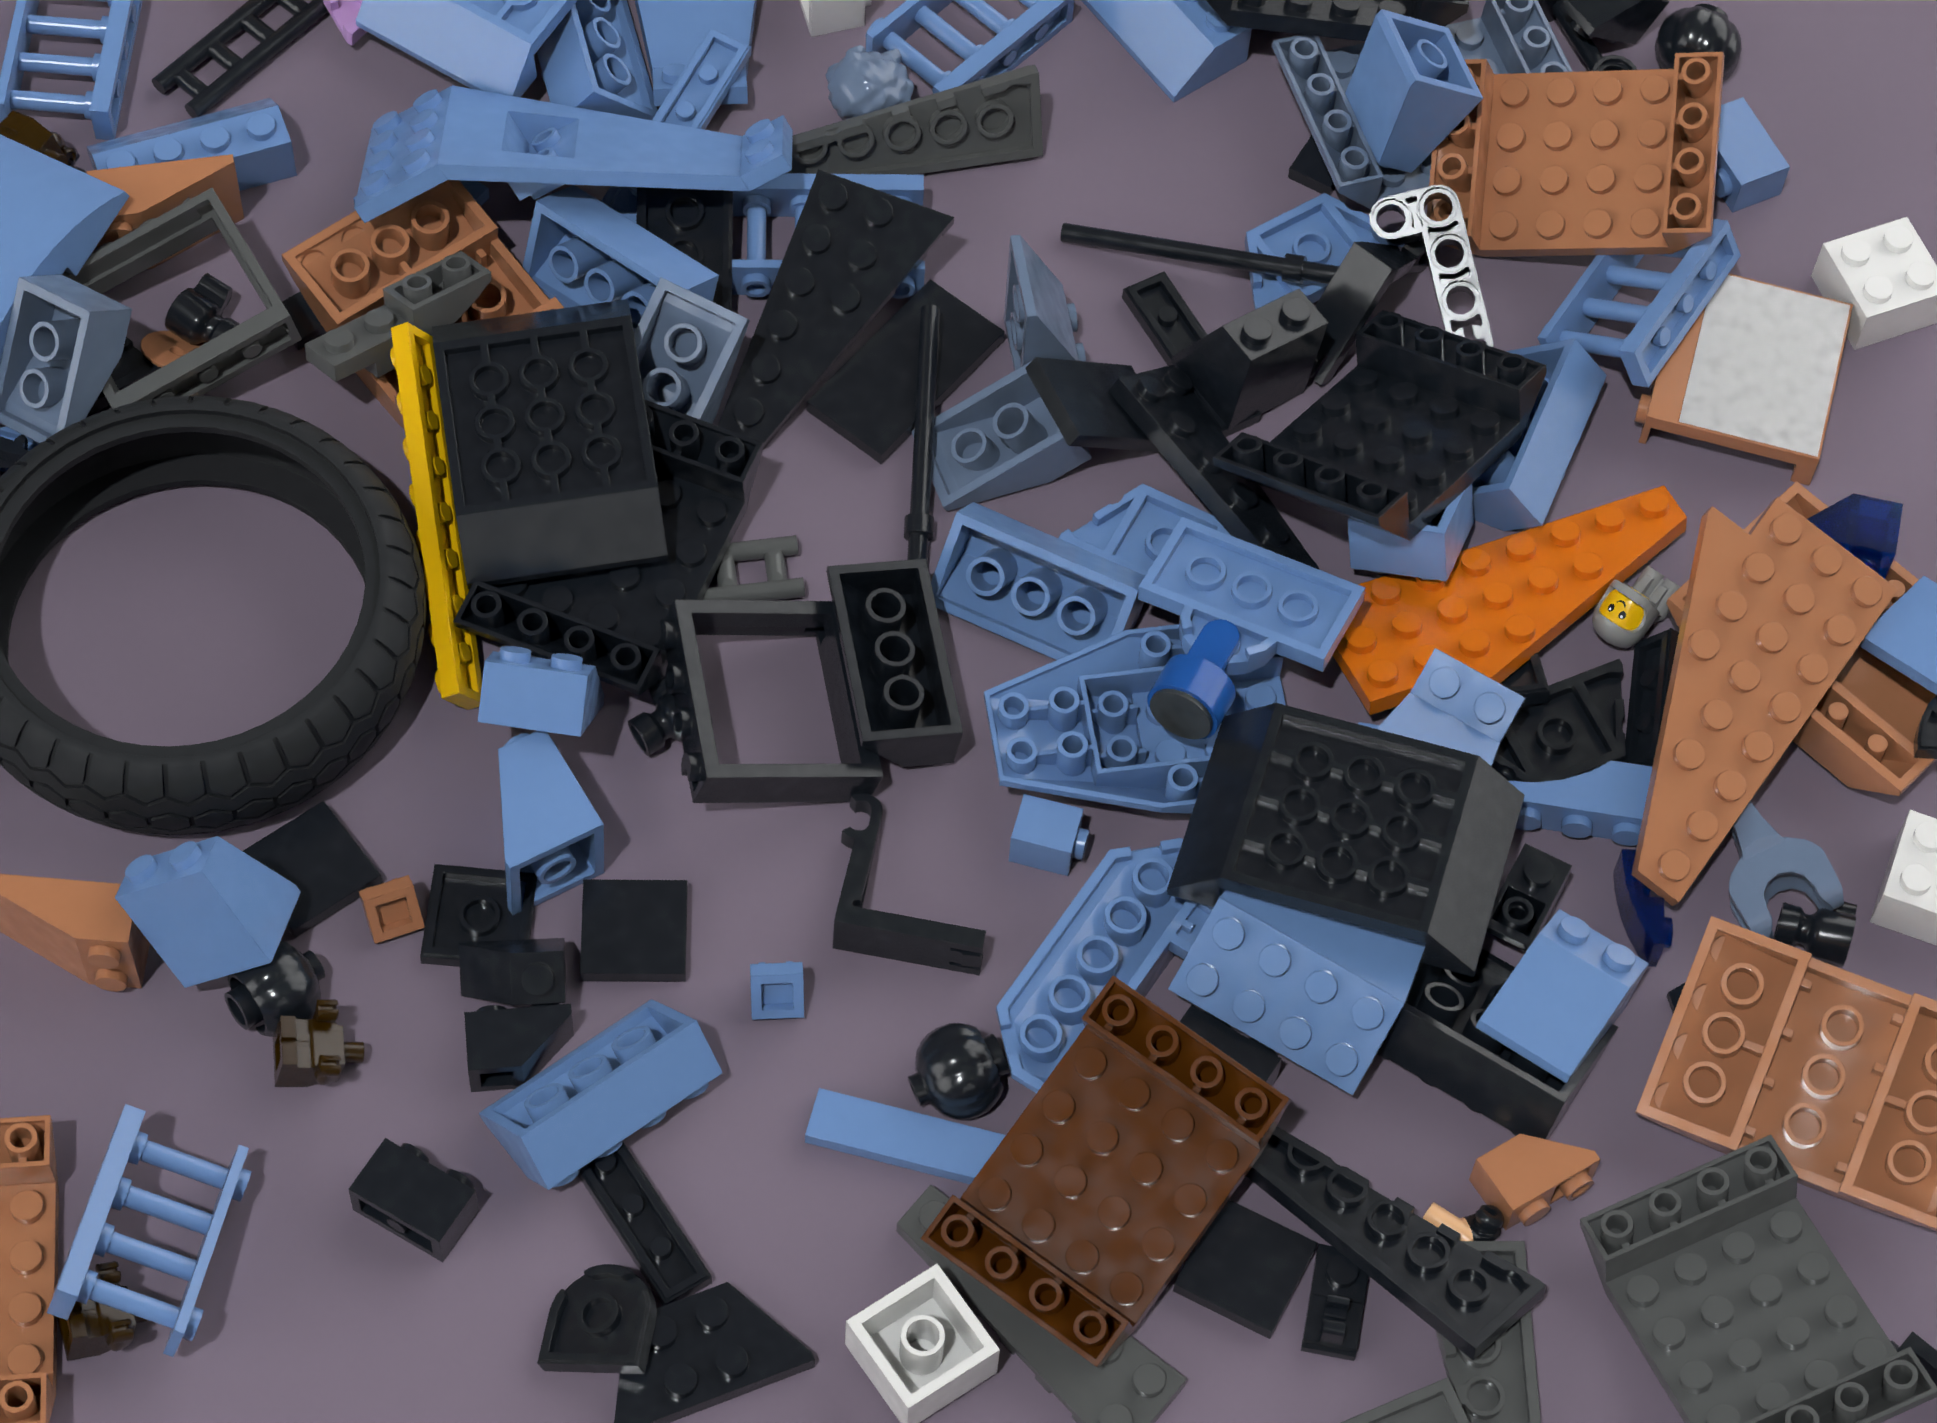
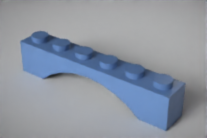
[1358,722,1652,846]

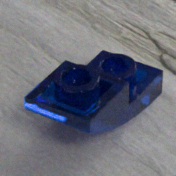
[1613,849,1673,967]

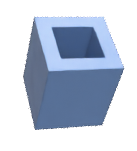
[1009,794,1090,876]

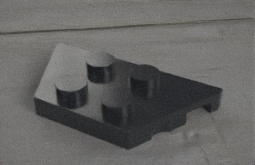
[1492,659,1626,782]
[614,1282,815,1423]

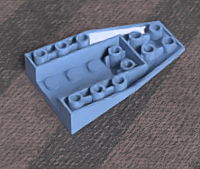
[984,624,1286,814]

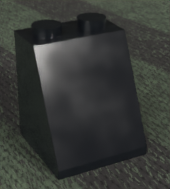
[1171,289,1328,430]

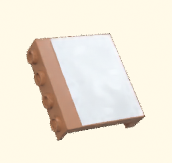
[1634,274,1853,486]

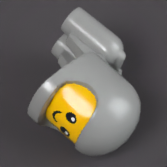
[1592,565,1680,648]

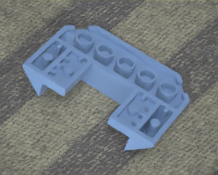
[996,838,1226,1093]

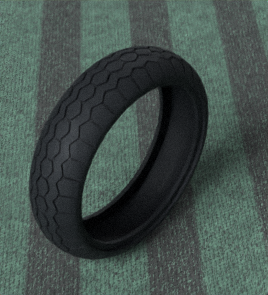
[0,396,426,835]

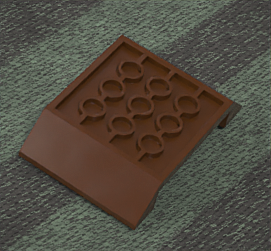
[920,975,1290,1368]

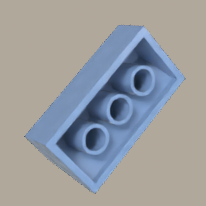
[537,0,658,120]
[1081,0,1252,103]
[86,98,297,191]
[522,185,719,332]
[1472,338,1607,531]
[931,502,1145,660]
[479,999,723,1190]

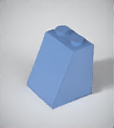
[1345,9,1483,173]
[498,731,604,916]
[115,836,301,988]

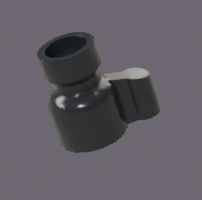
[165,273,240,345]
[628,676,712,756]
[1773,901,1857,966]

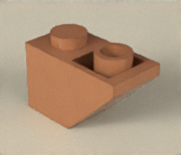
[1469,1134,1601,1231]

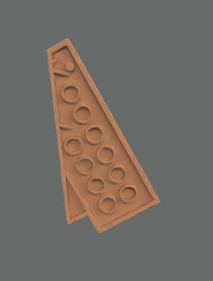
[1631,497,1898,906]

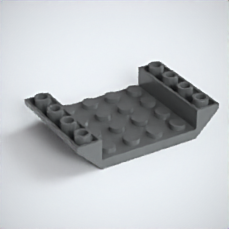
[1580,1135,1937,1423]

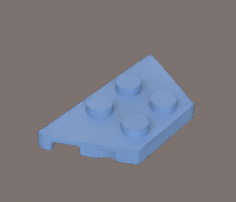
[1244,193,1405,309]
[1059,483,1230,575]

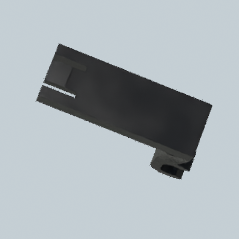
[1309,240,1440,385]
[832,793,986,975]

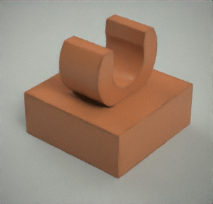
[359,875,425,944]

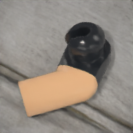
[1423,1202,1504,1241]

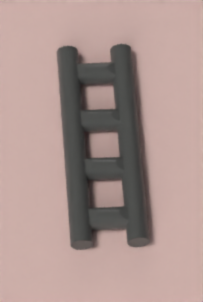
[702,535,805,601]

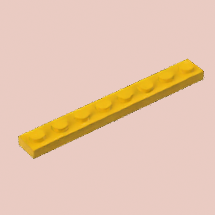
[390,322,482,710]

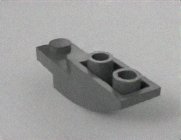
[305,251,492,382]

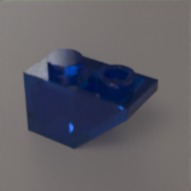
[1807,493,1903,579]

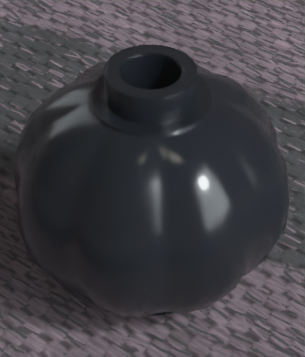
[1655,4,1742,82]
[224,941,325,1037]
[907,1023,1010,1120]

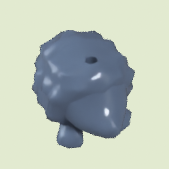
[825,45,914,121]

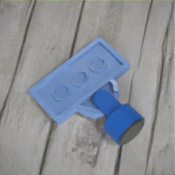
[1138,517,1365,739]

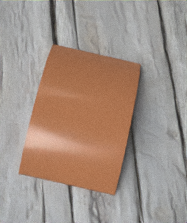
[282,180,564,430]
[1635,916,1937,1231]

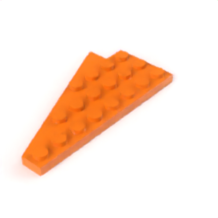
[1333,485,1687,715]

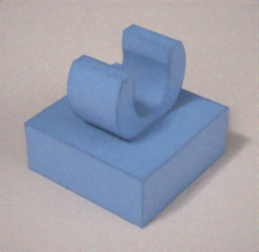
[750,961,804,1020]

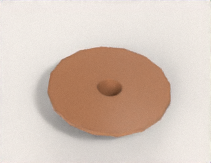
[140,331,204,368]

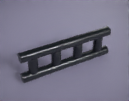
[152,0,328,118]

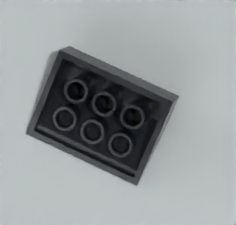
[1377,949,1618,1140]

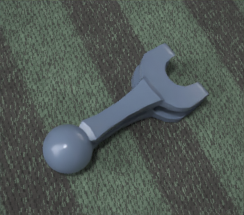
[1729,801,1844,938]

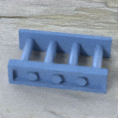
[0,0,143,140]
[866,0,1074,94]
[732,173,925,299]
[1537,219,1741,388]
[47,1104,252,1357]

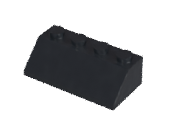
[826,559,963,767]

